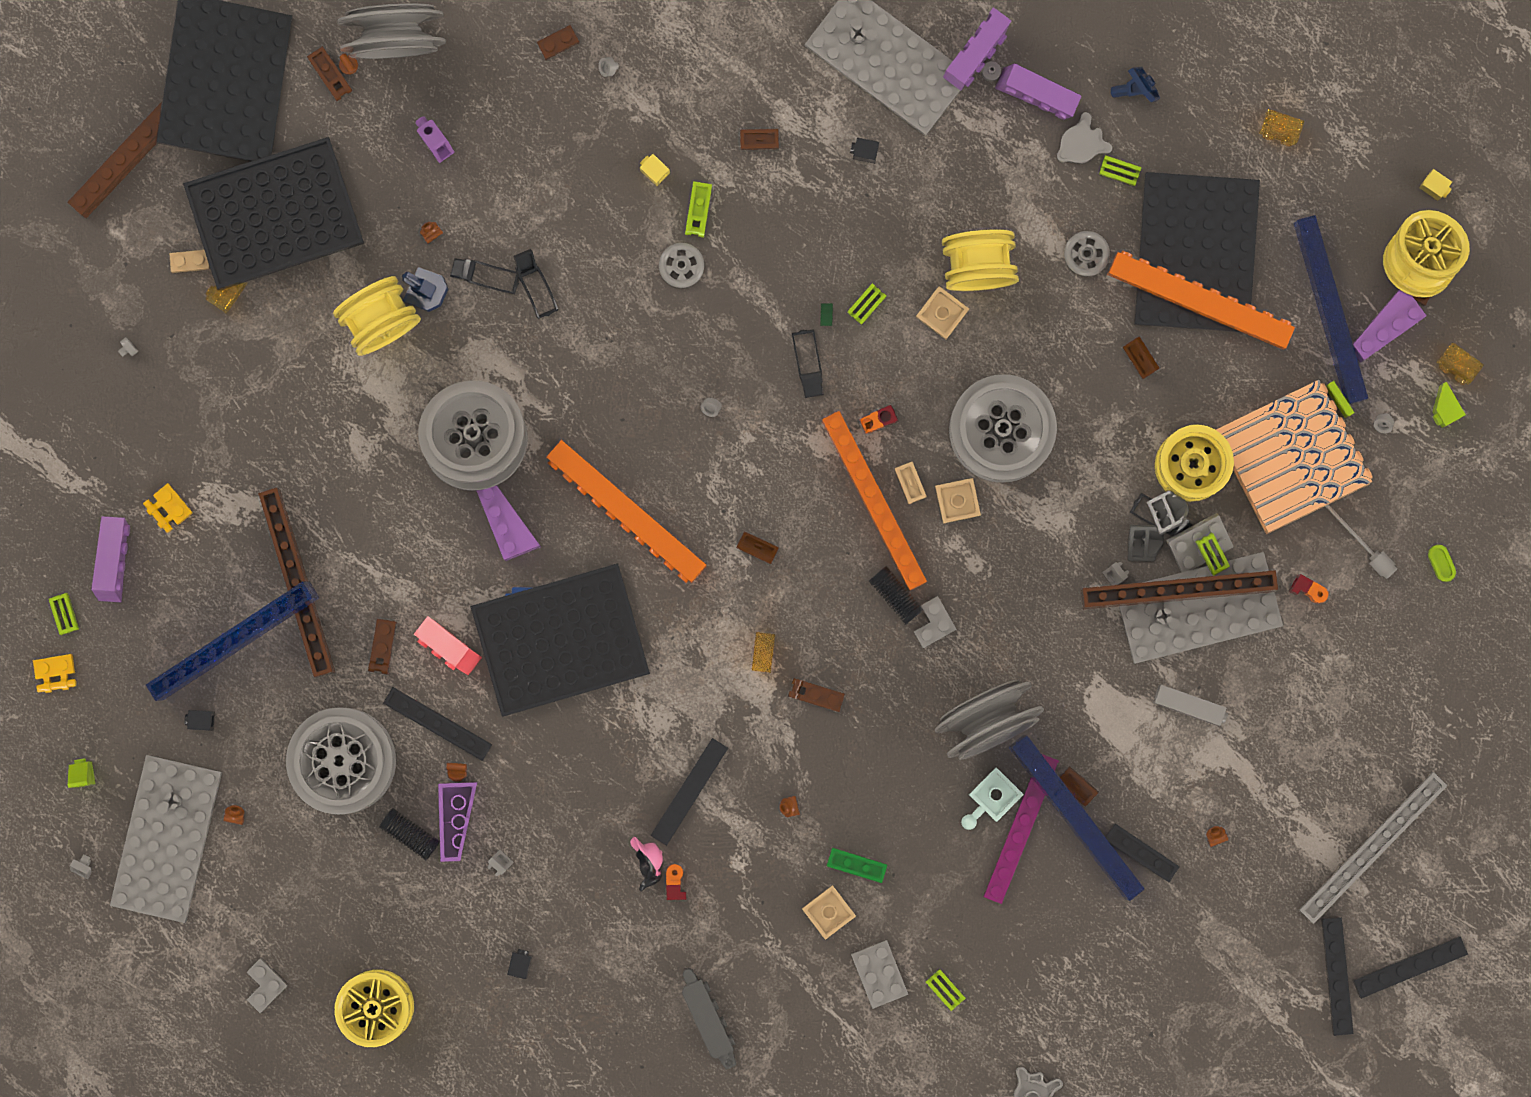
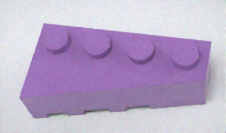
[943,7,1011,90]
[995,63,1081,120]
[1349,289,1426,363]
[476,485,541,561]
[91,516,130,602]
[438,782,477,862]

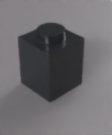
[850,137,879,164]
[185,710,215,731]
[507,949,533,979]

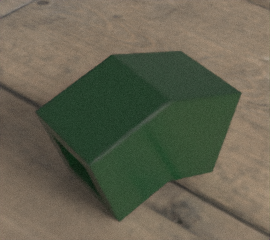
[820,303,833,326]

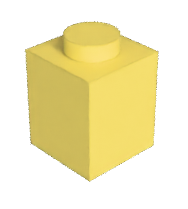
[640,154,670,186]
[1419,169,1452,201]

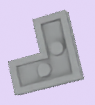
[914,596,957,648]
[247,958,288,1013]

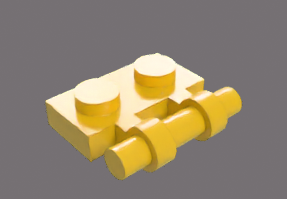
[143,483,193,533]
[33,654,76,693]

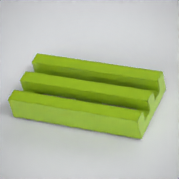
[1099,155,1142,186]
[847,283,887,325]
[1326,381,1355,418]
[1195,532,1230,576]
[49,593,79,635]
[925,969,966,1011]

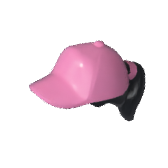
[631,837,663,892]

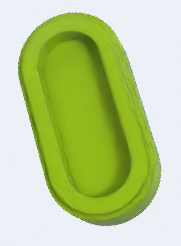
[1428,545,1456,582]

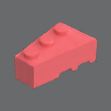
[414,616,482,675]

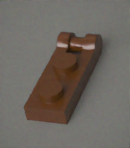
[307,46,352,101]
[368,619,397,675]
[788,678,845,712]

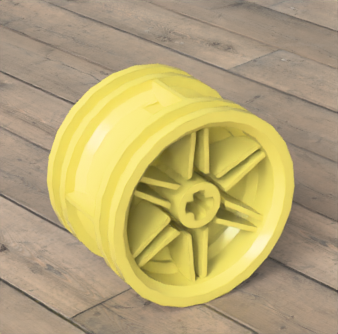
[1383,210,1470,297]
[942,230,1019,291]
[333,276,421,356]
[1155,425,1234,502]
[335,969,414,1047]

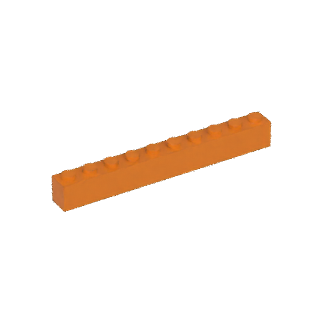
[1107,251,1295,350]
[822,411,927,591]
[547,440,707,583]

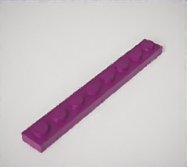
[983,753,1059,904]

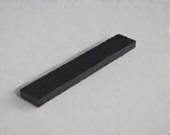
[383,687,493,761]
[650,738,728,846]

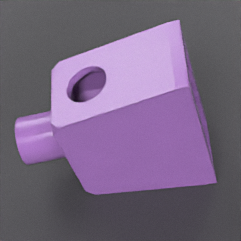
[416,116,455,163]

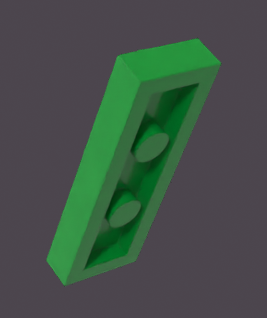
[827,848,887,883]

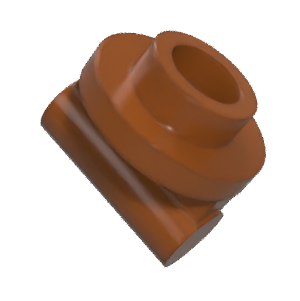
[339,53,358,75]
[420,222,443,244]
[446,763,467,782]
[780,796,800,817]
[223,805,244,825]
[1206,826,1228,847]

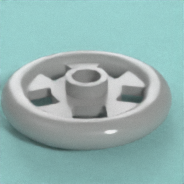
[1064,231,1110,276]
[659,243,704,288]

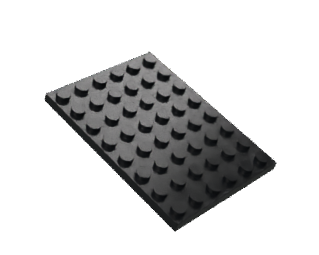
[156,0,292,162]
[183,137,364,291]
[1134,172,1260,332]
[470,563,650,717]

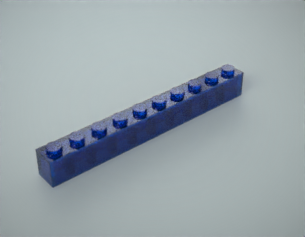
[1294,215,1369,405]
[146,581,320,701]
[1009,735,1145,901]

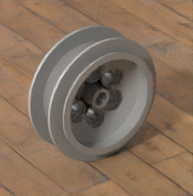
[337,3,446,59]
[949,374,1057,483]
[418,380,528,490]
[935,680,1044,760]
[286,707,396,815]

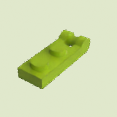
[685,181,712,237]

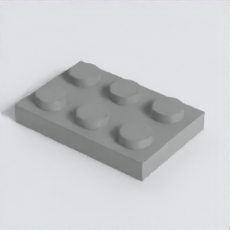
[1166,513,1234,573]
[851,940,908,1009]

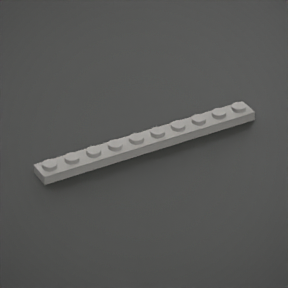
[1299,772,1447,924]

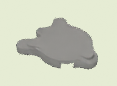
[1057,112,1112,164]
[1013,1066,1063,1097]

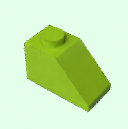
[1432,382,1466,428]
[68,758,95,788]

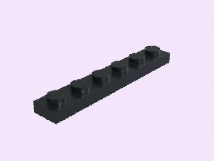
[1321,917,1354,1036]
[1353,936,1468,999]

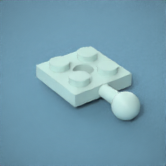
[961,767,1024,830]

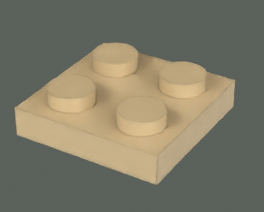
[916,286,969,340]
[935,478,981,524]
[802,885,856,940]

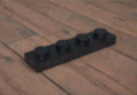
[1104,823,1180,883]

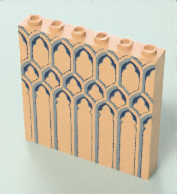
[1216,380,1372,535]

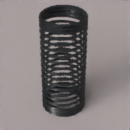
[869,566,923,625]
[379,808,440,861]

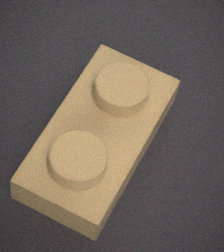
[169,250,210,273]
[894,462,927,504]

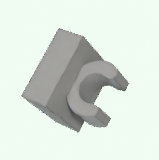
[1102,562,1129,585]
[487,850,514,876]
[70,855,92,879]

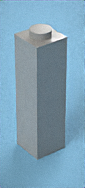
[1153,685,1228,726]

